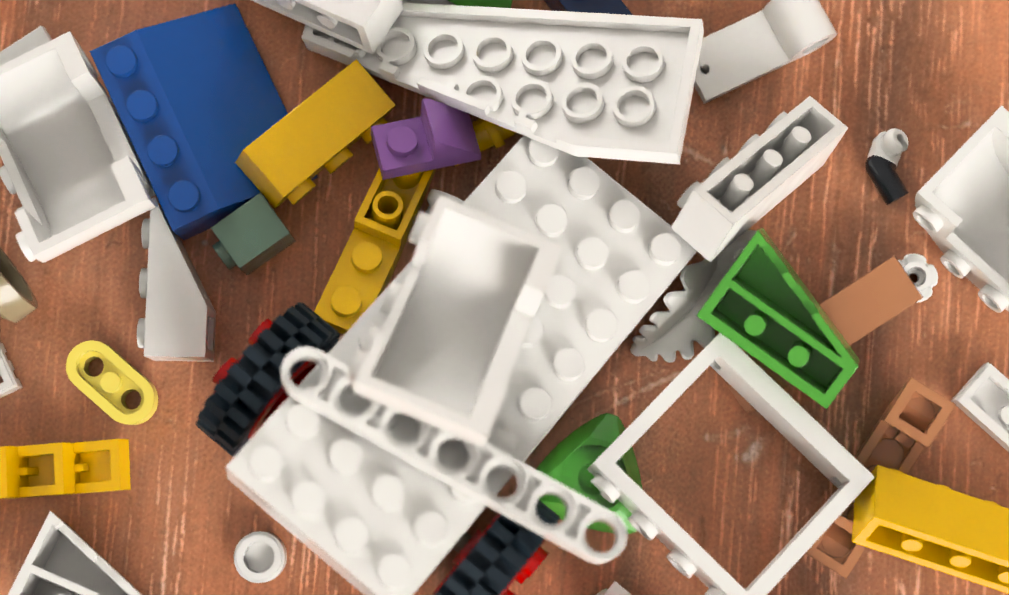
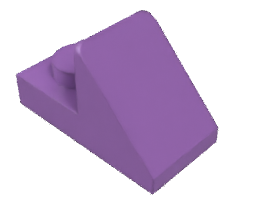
[371,98,481,180]

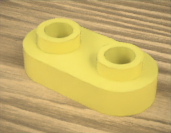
[66,340,158,425]

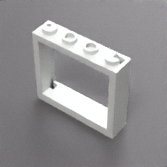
[587,333,875,595]

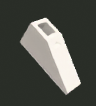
[137,205,216,362]

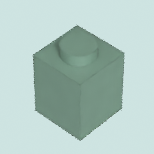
[211,193,295,275]

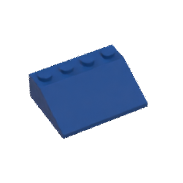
[90,3,318,240]

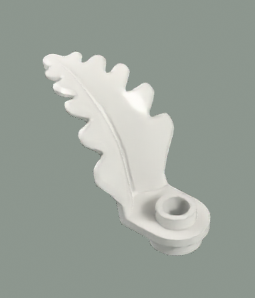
[630,230,757,363]

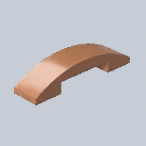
[805,377,956,579]

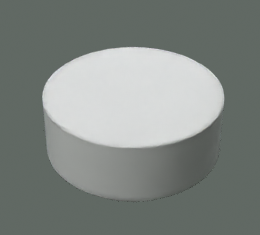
[234,531,287,583]

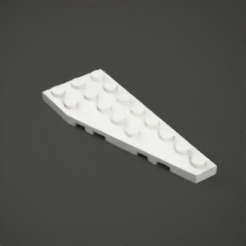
[301,2,704,164]

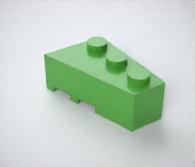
[696,228,860,409]

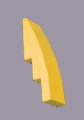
[0,439,131,500]

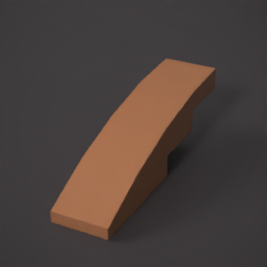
[724,255,923,412]

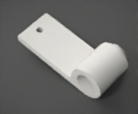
[694,0,837,104]

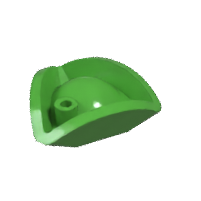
[536,413,642,534]

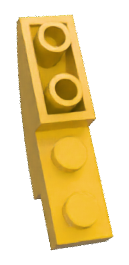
[314,168,436,335]

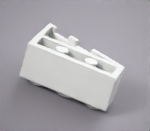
[8,511,143,595]

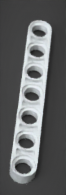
[281,346,628,564]

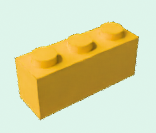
[235,59,396,208]

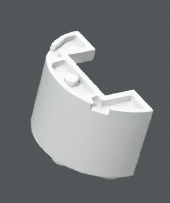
[0,31,158,263]
[913,105,1009,313]
[345,195,563,446]

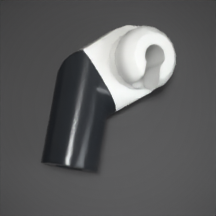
[865,128,909,205]

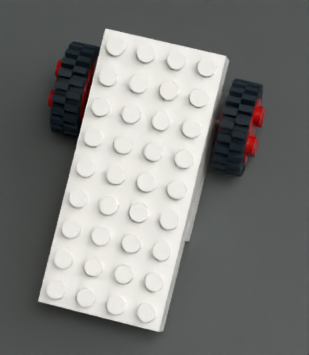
[196,136,697,595]

